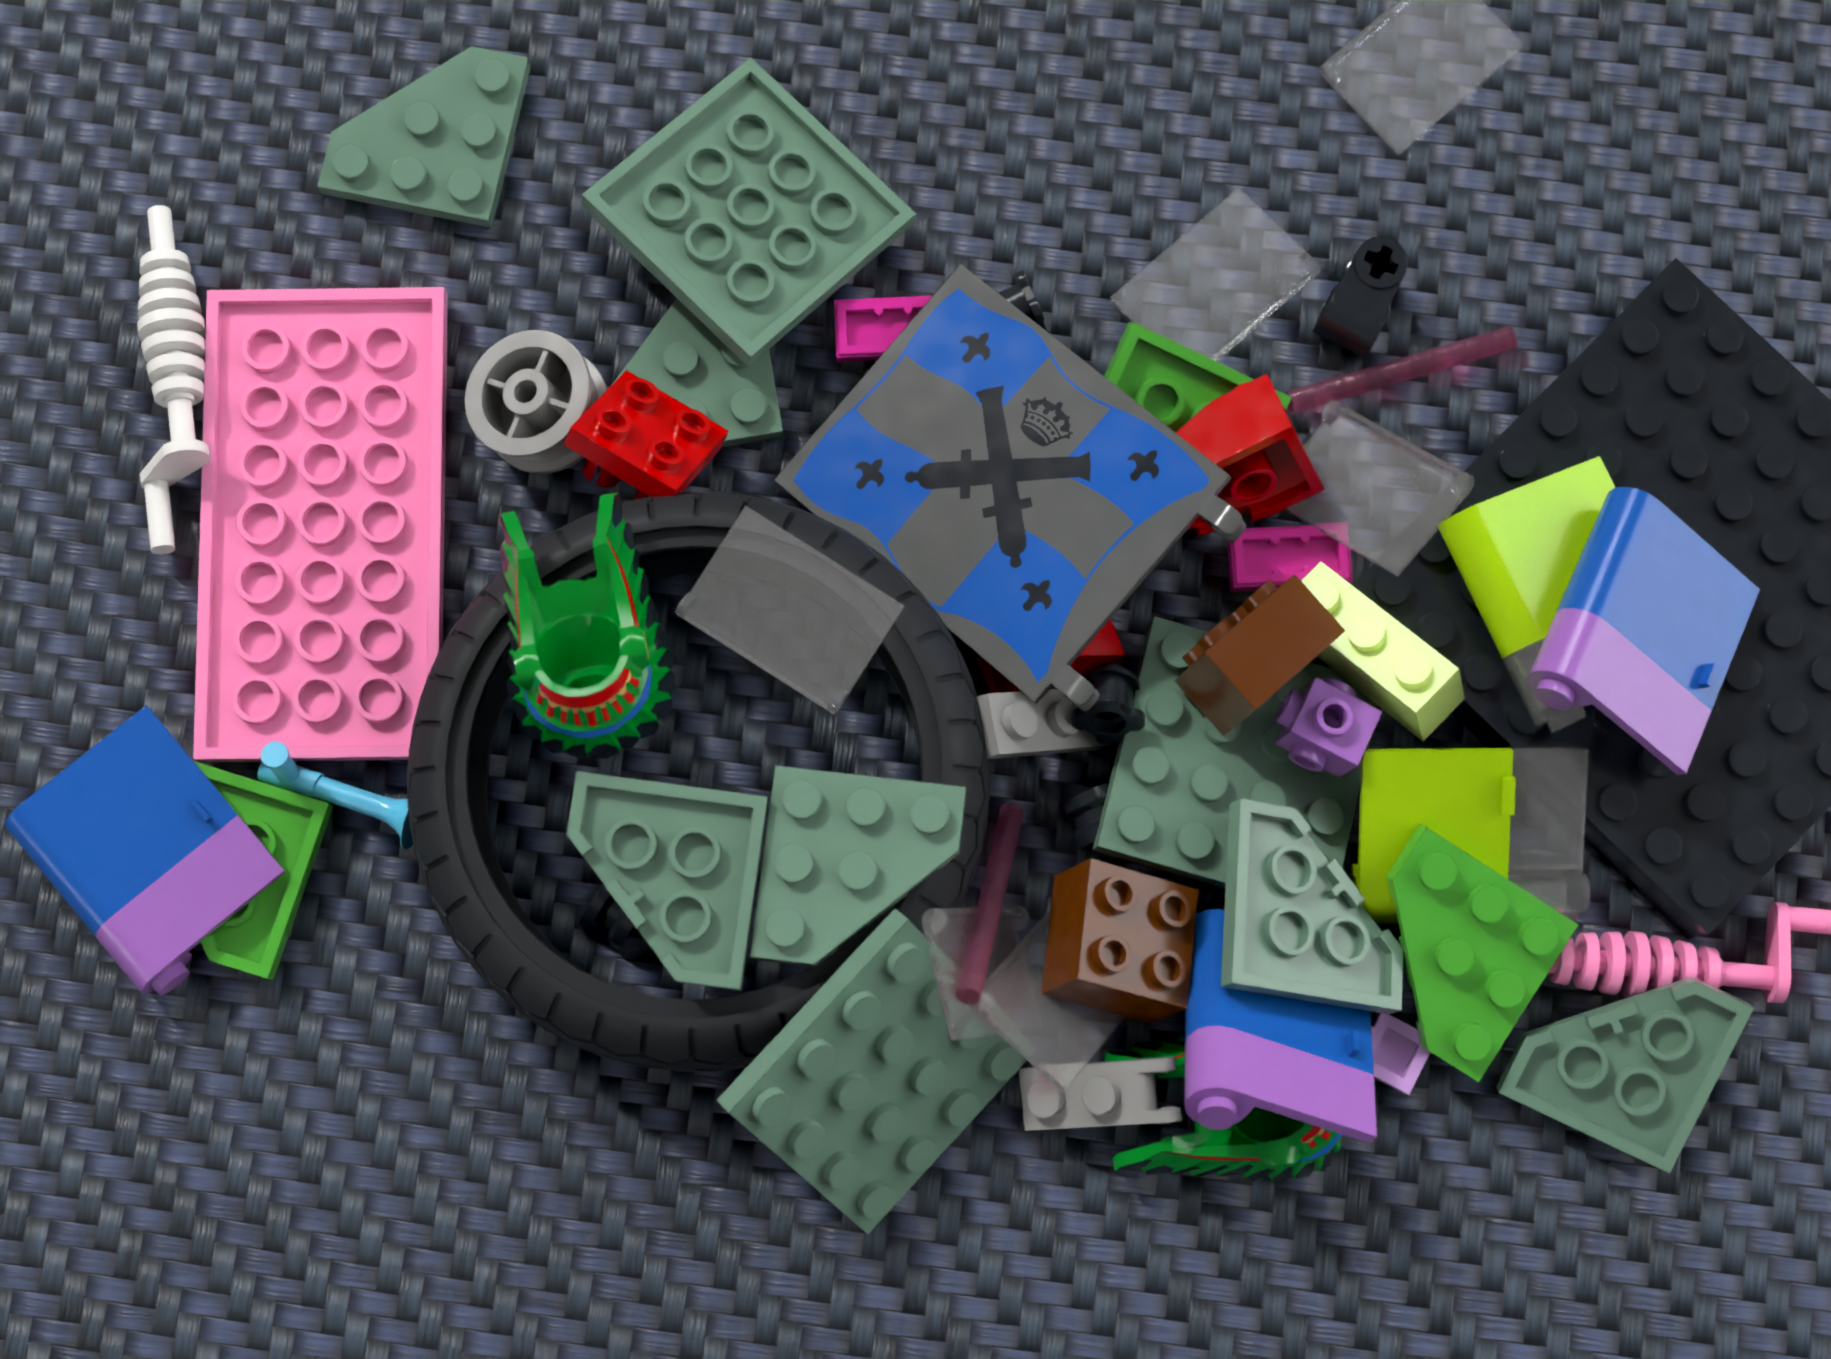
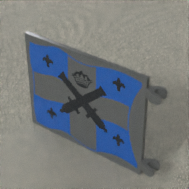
[774,264,1247,712]

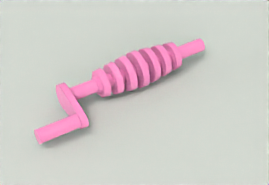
[1548,902,1831,1004]

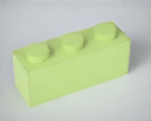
[1302,561,1465,741]

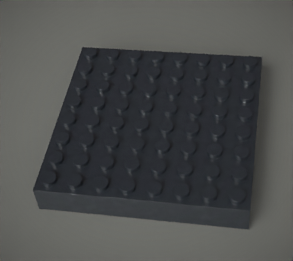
[1352,258,1831,939]

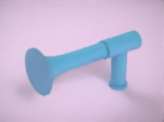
[257,741,413,850]

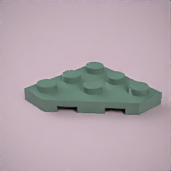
[317,46,531,228]
[613,298,784,447]
[750,766,967,966]
[567,771,769,991]
[1221,798,1403,1014]
[1496,976,1754,1174]

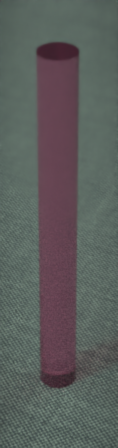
[1286,326,1517,414]
[956,803,1024,1005]

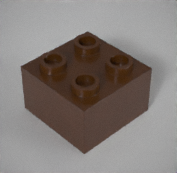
[1175,574,1345,736]
[1041,858,1198,1023]

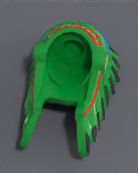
[498,492,677,759]
[1105,1035,1348,1184]

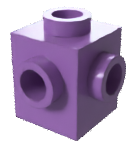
[1274,677,1382,778]

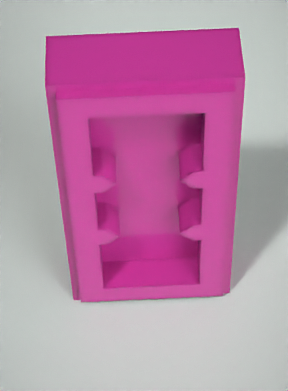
[834,296,932,362]
[1227,523,1353,592]

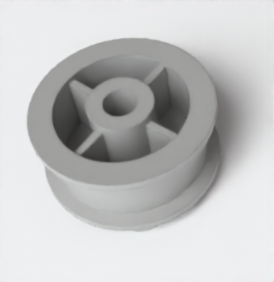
[465,330,607,474]

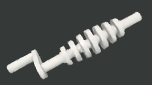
[137,205,210,555]

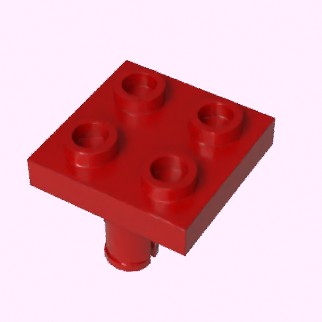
[564,370,729,500]

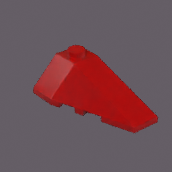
[1175,374,1325,536]

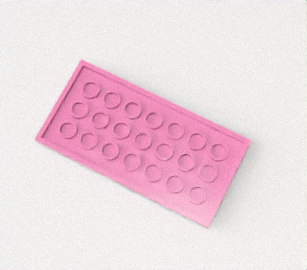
[193,287,448,763]

